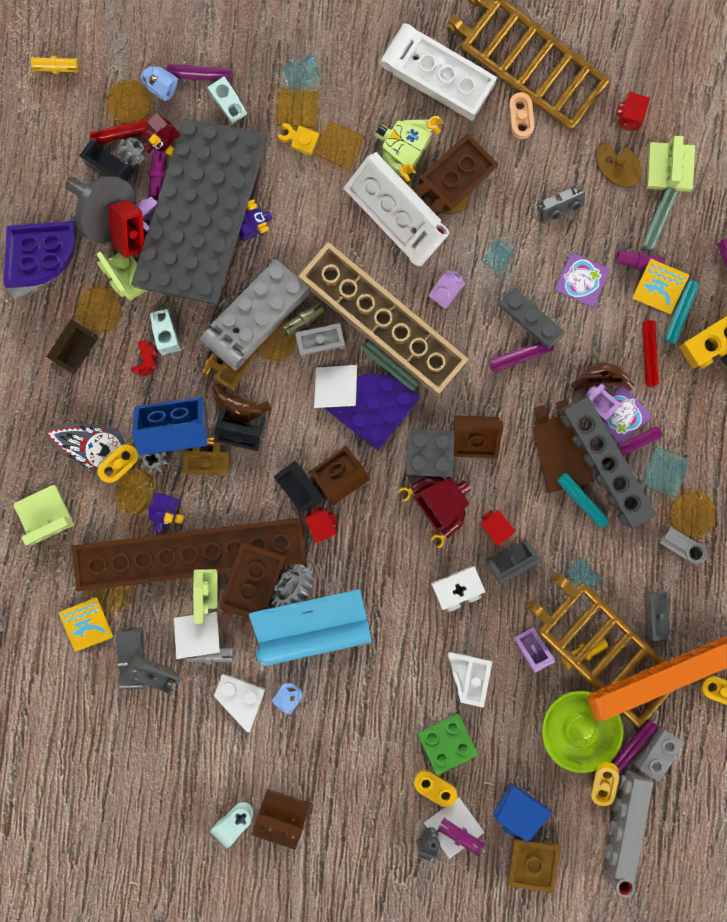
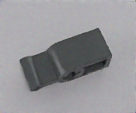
[116,627,145,690]

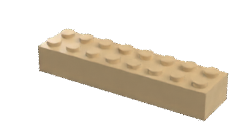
[298,242,468,397]

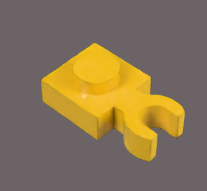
[278,123,320,157]

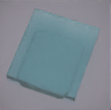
[641,447,691,498]

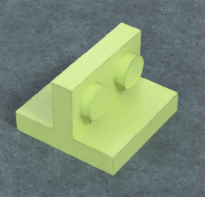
[646,136,695,192]

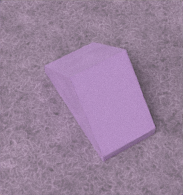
[514,627,555,673]

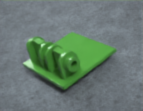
[417,713,479,775]

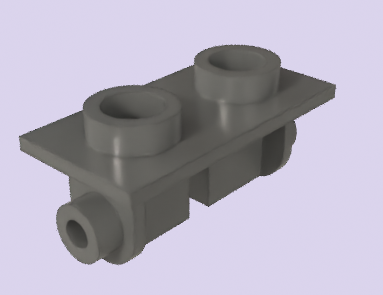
[537,187,585,224]
[416,827,442,861]

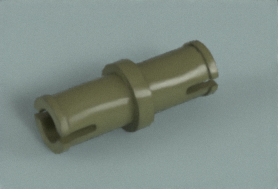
[281,302,325,339]

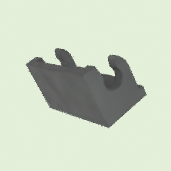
[486,539,542,584]
[644,592,671,641]
[124,655,182,694]

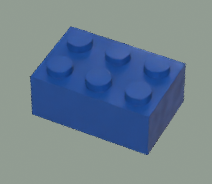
[132,397,208,455]

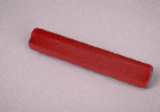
[90,118,151,144]
[642,320,659,387]

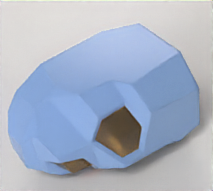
[141,67,178,101]
[272,683,302,714]

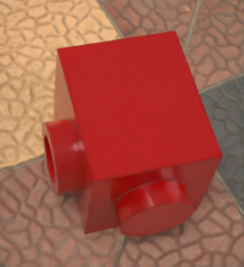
[615,91,650,131]
[305,507,338,543]
[479,509,516,546]

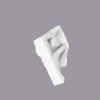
[448,652,493,708]
[214,673,266,732]

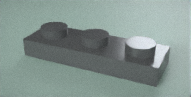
[499,288,565,350]

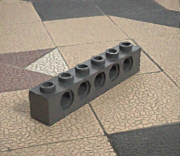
[560,396,657,529]

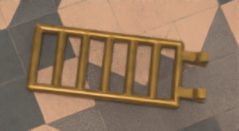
[447,0,610,130]
[525,572,673,728]

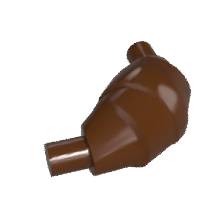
[571,362,634,391]
[212,384,271,423]

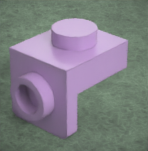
[137,197,158,232]
[428,270,466,309]
[585,383,621,422]

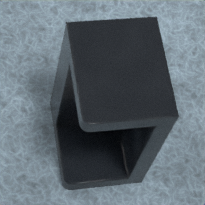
[79,138,134,181]
[214,407,266,451]
[274,461,323,514]

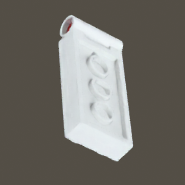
[380,23,497,121]
[343,152,449,266]

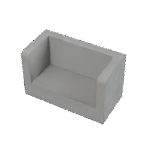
[295,323,345,359]

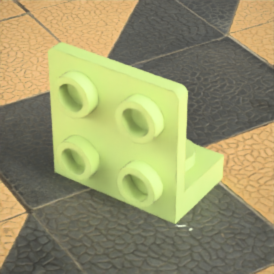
[97,252,147,301]
[14,485,74,545]

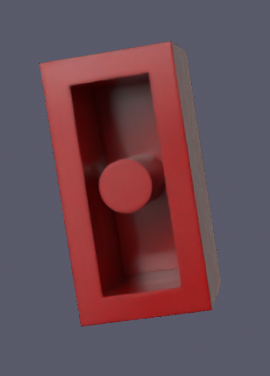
[108,200,145,258]

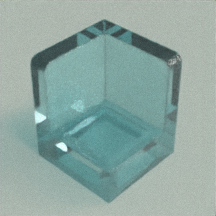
[280,56,320,89]
[482,238,515,277]
[564,558,603,589]

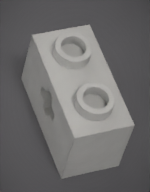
[633,725,685,782]

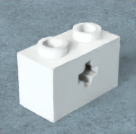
[431,566,485,612]

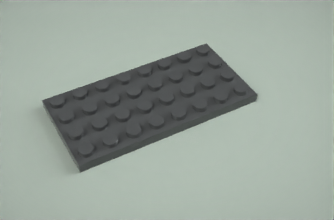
[131,119,269,306]

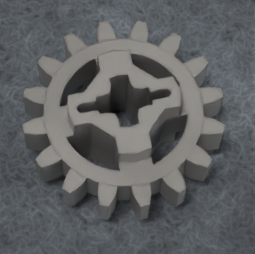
[271,564,314,608]

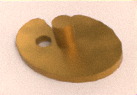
[596,142,642,188]

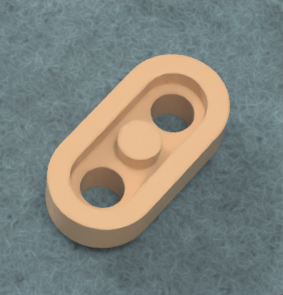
[509,93,534,139]

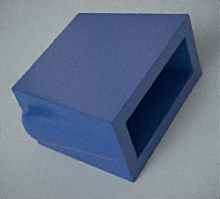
[493,782,552,842]

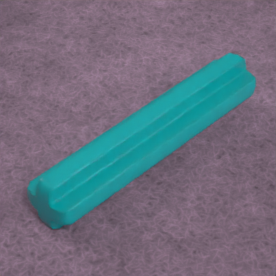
[664,280,699,345]
[557,473,609,528]

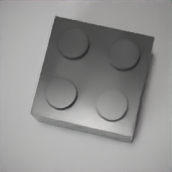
[405,429,455,478]

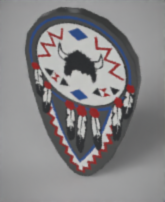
[44,423,126,472]

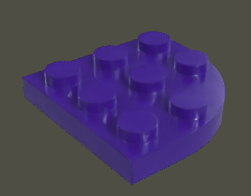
[3,221,76,288]
[325,374,420,451]

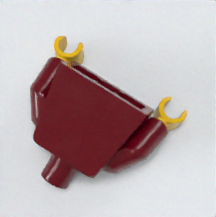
[398,477,471,548]

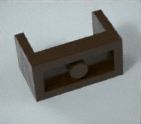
[46,319,99,375]

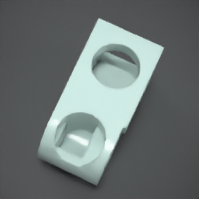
[207,77,247,124]
[150,308,182,355]

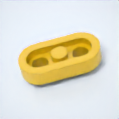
[97,444,138,483]
[700,675,727,705]
[591,762,619,806]
[414,770,457,807]

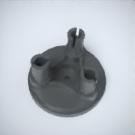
[65,176,136,243]

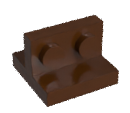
[453,415,503,459]
[309,446,370,505]
[252,789,311,850]

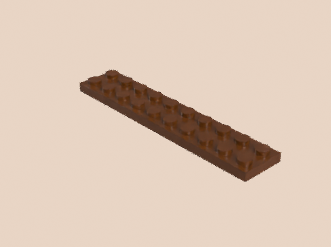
[72,517,306,592]

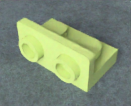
[193,569,217,624]

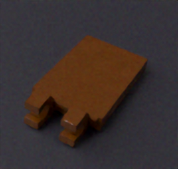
[414,133,499,216]
[532,400,593,493]
[218,541,286,637]

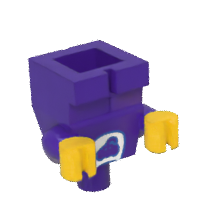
[239,199,272,242]
[148,492,184,532]

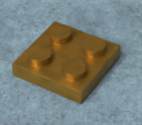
[507,837,561,893]

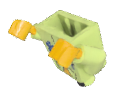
[375,116,444,182]

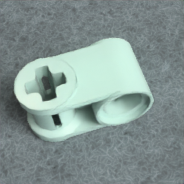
[210,802,253,849]

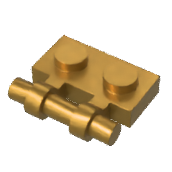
[201,351,257,392]
[182,436,230,476]

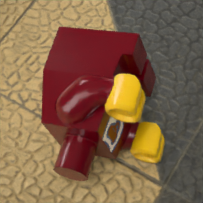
[142,112,181,157]

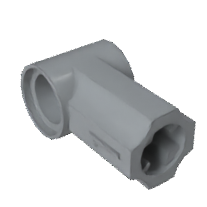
[659,526,707,564]

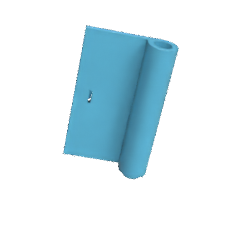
[249,589,372,666]

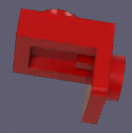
[131,340,158,377]

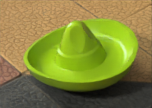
[542,691,623,773]

